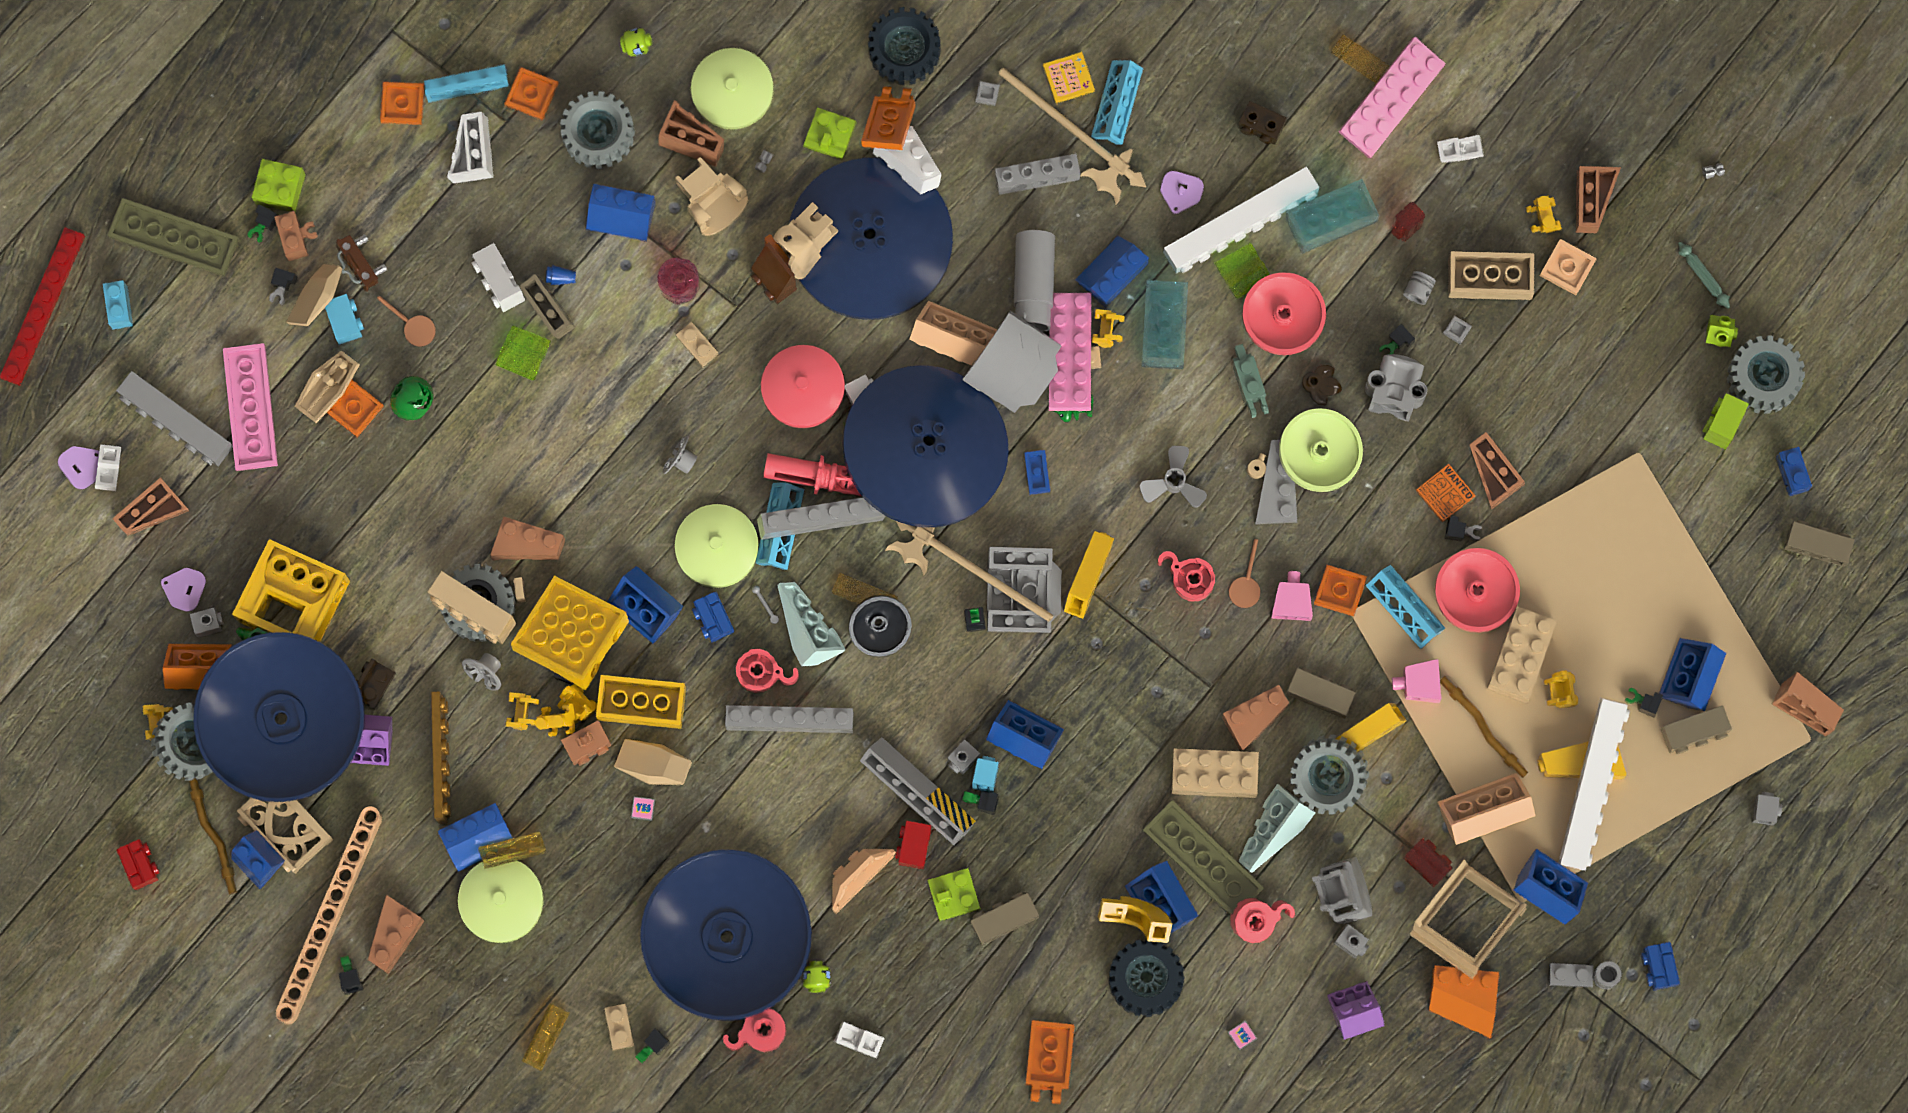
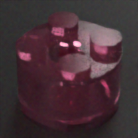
[657,258,700,305]

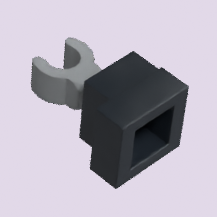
[269,267,298,306]
[1444,515,1482,542]

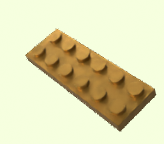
[431,692,451,824]

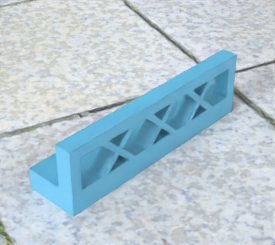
[1091,60,1143,145]
[424,65,509,103]
[756,482,805,570]
[1366,565,1445,649]

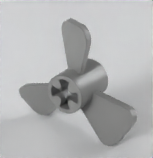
[1140,446,1207,508]

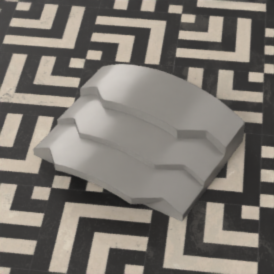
[963,311,1062,413]
[987,547,1062,633]

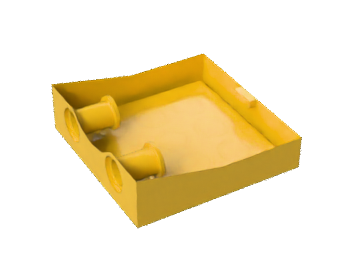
[511,575,629,690]

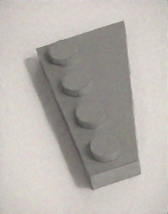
[1255,440,1297,524]

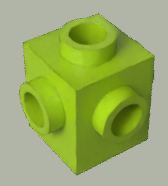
[1706,315,1738,347]

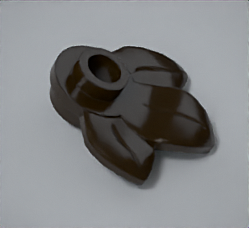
[1302,365,1342,406]

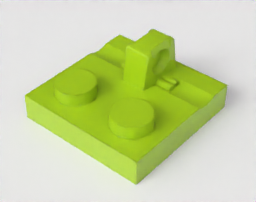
[804,108,856,160]
[928,868,980,921]

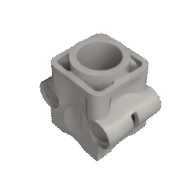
[1365,354,1427,422]

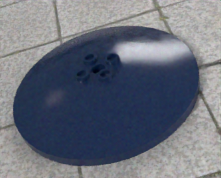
[788,158,953,320]
[842,365,1009,527]
[193,632,365,802]
[640,850,812,1021]

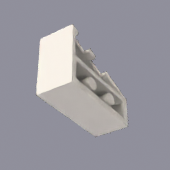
[447,112,493,184]
[873,126,942,194]
[471,243,525,312]

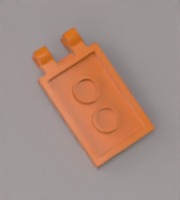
[861,86,916,150]
[1026,1020,1074,1104]

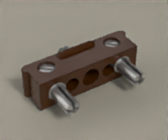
[336,235,387,292]

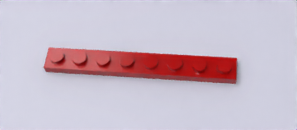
[0,227,85,386]

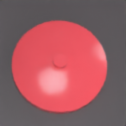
[1242,272,1326,355]
[761,345,845,428]
[1435,548,1520,632]

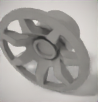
[662,435,697,474]
[462,653,501,691]

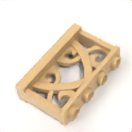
[237,798,333,874]

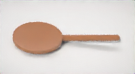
[377,296,436,347]
[1229,539,1260,608]

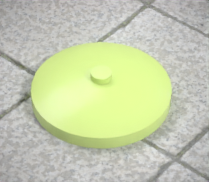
[691,48,773,129]
[1279,408,1363,492]
[675,504,759,588]
[458,857,544,943]

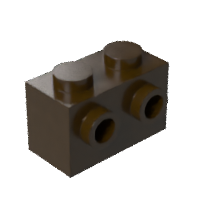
[1238,101,1287,145]

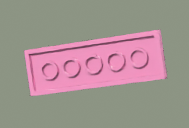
[1338,37,1445,158]
[1049,293,1091,411]
[223,343,278,471]

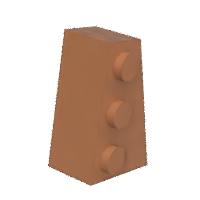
[659,100,724,167]
[1576,166,1621,233]
[1470,432,1525,509]
[112,477,189,536]
[490,517,565,560]
[1772,672,1844,736]
[1222,685,1289,752]
[368,895,424,974]

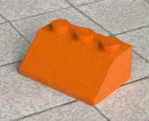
[163,644,232,690]

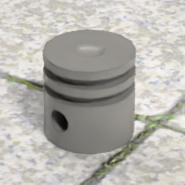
[1403,271,1436,305]
[1593,961,1621,989]

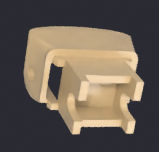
[675,157,748,236]
[773,202,838,279]

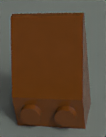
[751,243,797,305]

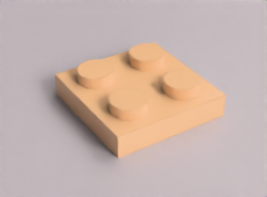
[1540,239,1597,295]

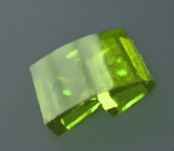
[1214,242,1270,299]
[495,325,551,381]

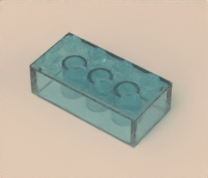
[1285,179,1379,254]
[1142,280,1188,369]

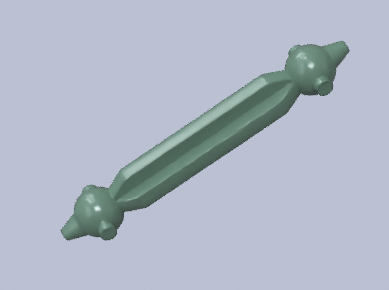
[1678,242,1730,309]

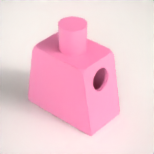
[1271,571,1313,621]
[1392,660,1441,703]

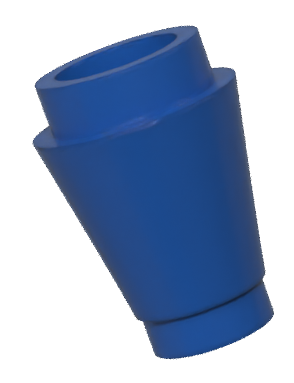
[545,265,576,285]

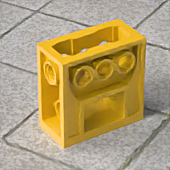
[232,539,350,642]

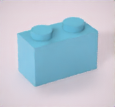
[103,280,133,329]
[325,294,364,345]
[972,756,999,793]

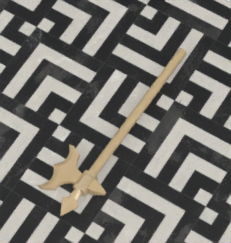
[999,68,1147,205]
[885,521,1053,622]

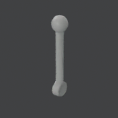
[752,585,779,624]

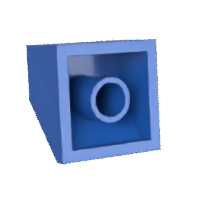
[231,830,285,889]

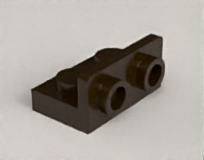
[356,658,396,710]

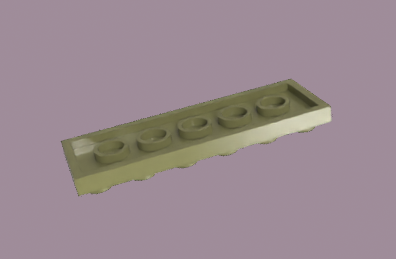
[107,198,239,277]
[1143,800,1264,916]

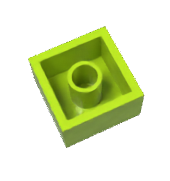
[252,159,305,212]
[1702,393,1749,450]

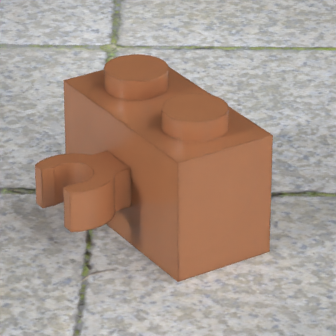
[275,211,318,261]
[561,721,612,766]

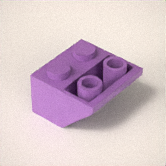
[351,715,392,766]
[1327,982,1384,1039]

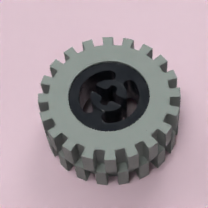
[441,564,516,642]

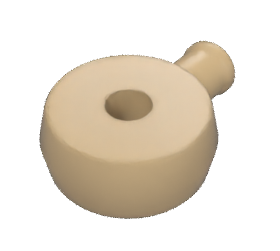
[1247,453,1266,479]

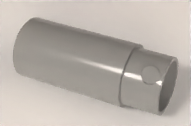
[1014,230,1055,332]

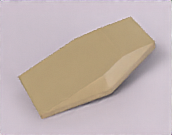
[286,264,342,326]
[295,351,360,423]
[614,739,692,785]

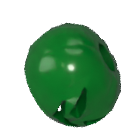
[390,376,434,421]

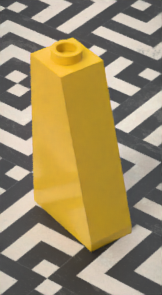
[1064,531,1114,619]
[1328,703,1407,763]
[1537,741,1627,780]

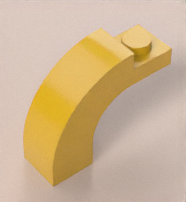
[1098,896,1172,942]

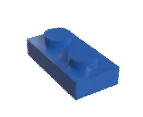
[1024,450,1050,495]

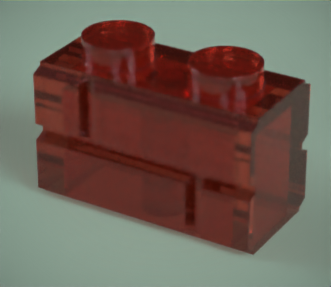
[1391,202,1425,241]
[1403,838,1453,888]

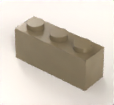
[519,274,575,339]
[1784,520,1855,567]
[1286,667,1356,719]
[1661,705,1732,754]
[970,892,1039,946]

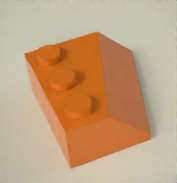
[1429,965,1499,1039]

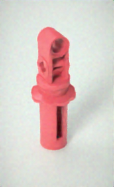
[763,453,862,496]

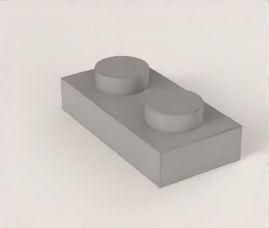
[1549,963,1593,988]

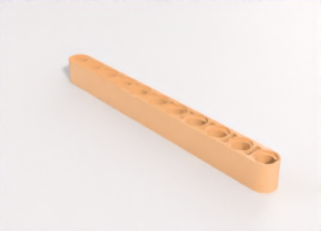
[276,806,382,1024]

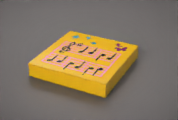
[1043,52,1095,104]

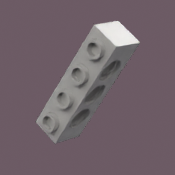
[995,154,1080,195]

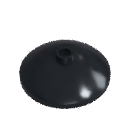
[848,595,912,657]

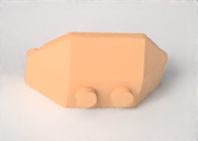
[832,849,896,914]

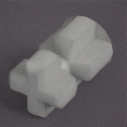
[755,150,773,173]
[1702,163,1725,179]

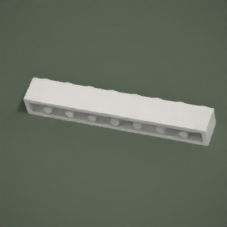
[1164,167,1319,273]
[1558,698,1630,871]

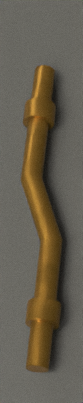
[1440,676,1528,778]
[189,778,237,894]

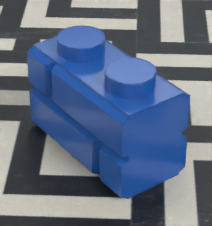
[1776,447,1812,496]
[692,592,734,643]
[1641,942,1680,991]

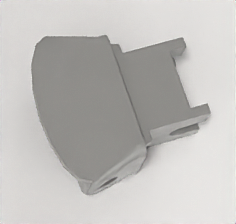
[1312,857,1373,924]

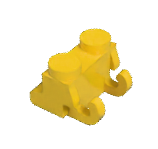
[1526,196,1562,233]
[1092,309,1125,348]
[1544,670,1578,708]
[557,684,597,724]
[505,692,539,730]
[142,704,176,741]
[535,704,576,737]

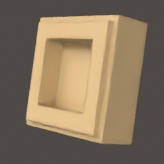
[514,577,526,602]

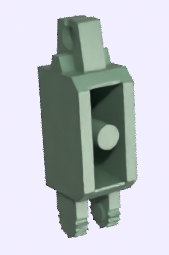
[1233,344,1269,418]

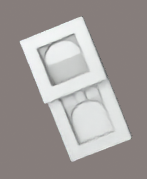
[1437,135,1484,162]
[95,444,121,491]
[834,1022,884,1058]

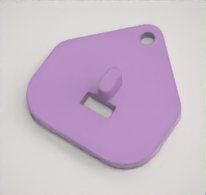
[1160,171,1204,214]
[58,446,99,489]
[161,568,206,612]

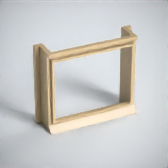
[1410,860,1527,979]

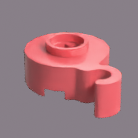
[1157,551,1215,601]
[736,649,799,693]
[1230,898,1295,943]
[723,1009,786,1052]

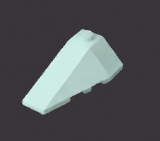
[778,582,846,666]
[1239,784,1315,873]

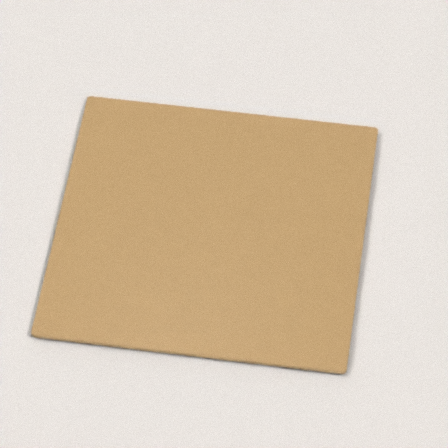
[1352,453,1811,903]

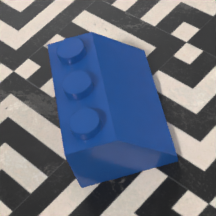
[586,184,656,241]
[1075,236,1149,308]
[607,566,684,644]
[1659,638,1726,711]
[986,700,1064,769]
[438,803,516,872]
[1513,849,1588,925]
[1125,861,1198,933]

